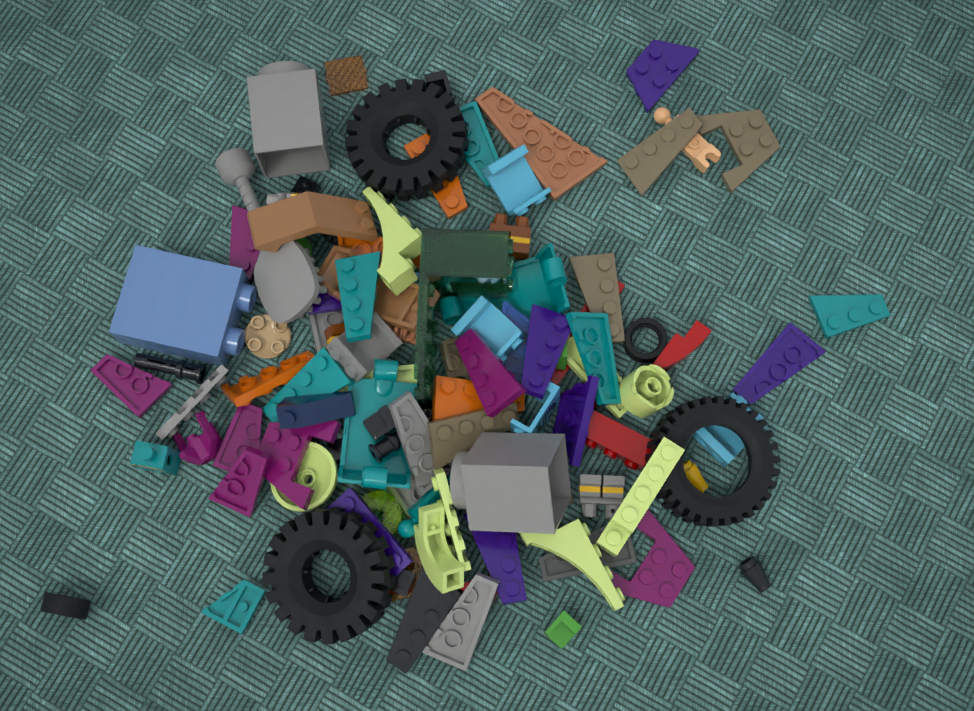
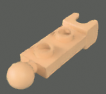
[653,107,721,173]

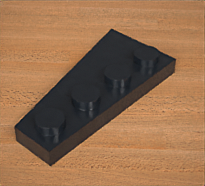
[386,567,462,674]

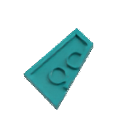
[808,294,890,339]

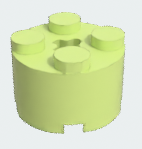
[619,364,674,419]

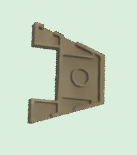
[697,109,781,193]

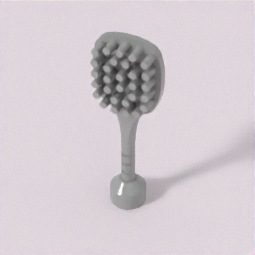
[215,148,327,324]

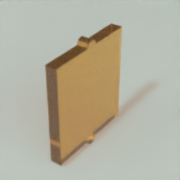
[324,55,368,96]

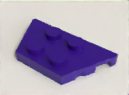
[626,39,700,113]
[552,375,599,467]

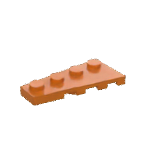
[404,133,468,220]

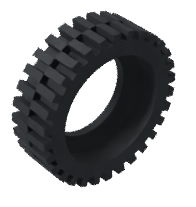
[645,396,780,527]

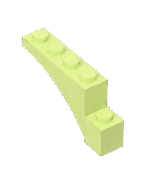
[362,187,426,296]
[596,437,685,557]
[519,519,625,612]

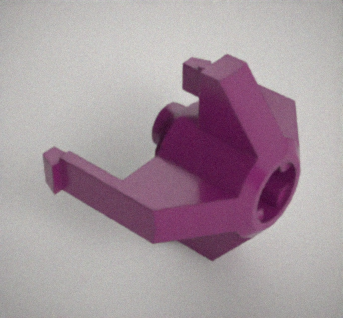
[172,411,222,465]

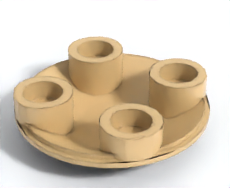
[245,314,291,359]

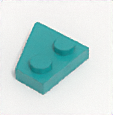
[201,580,266,634]

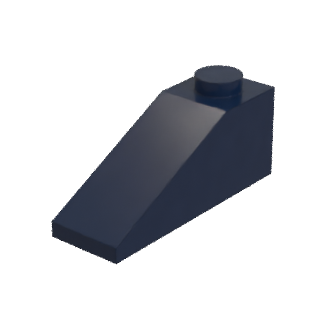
[276,391,356,429]

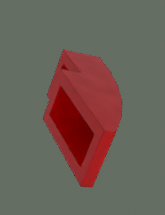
[653,320,712,371]

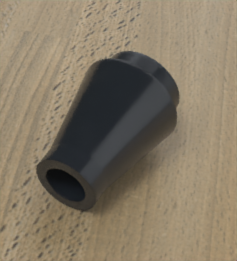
[738,556,771,593]

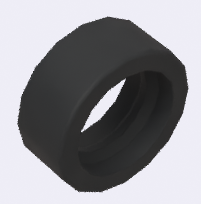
[623,317,668,363]
[40,592,91,620]

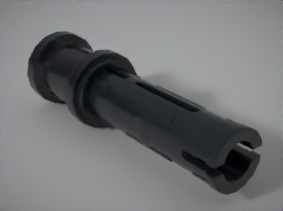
[134,353,206,384]
[368,410,432,463]

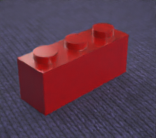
[585,410,652,471]

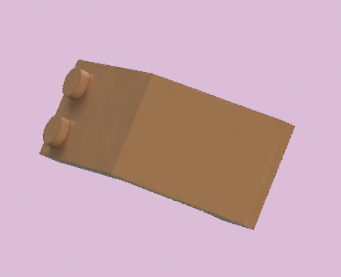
[247,191,378,252]
[317,245,440,334]

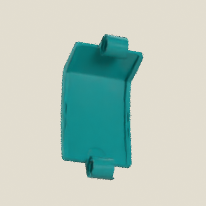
[439,243,570,325]
[337,358,419,489]

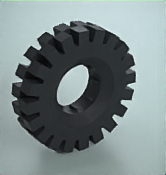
[345,79,469,201]
[262,507,396,644]

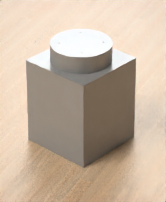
[247,61,331,179]
[450,432,571,534]

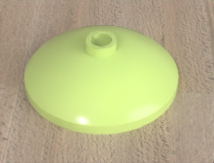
[270,442,338,512]

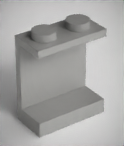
[326,311,403,382]

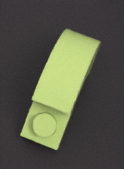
[414,502,464,594]

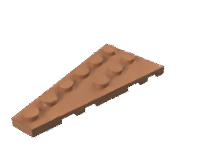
[475,87,608,201]

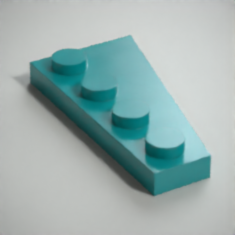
[459,101,499,189]
[335,251,382,343]
[565,312,621,406]
[262,347,355,422]

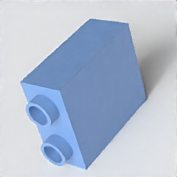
[109,245,257,367]

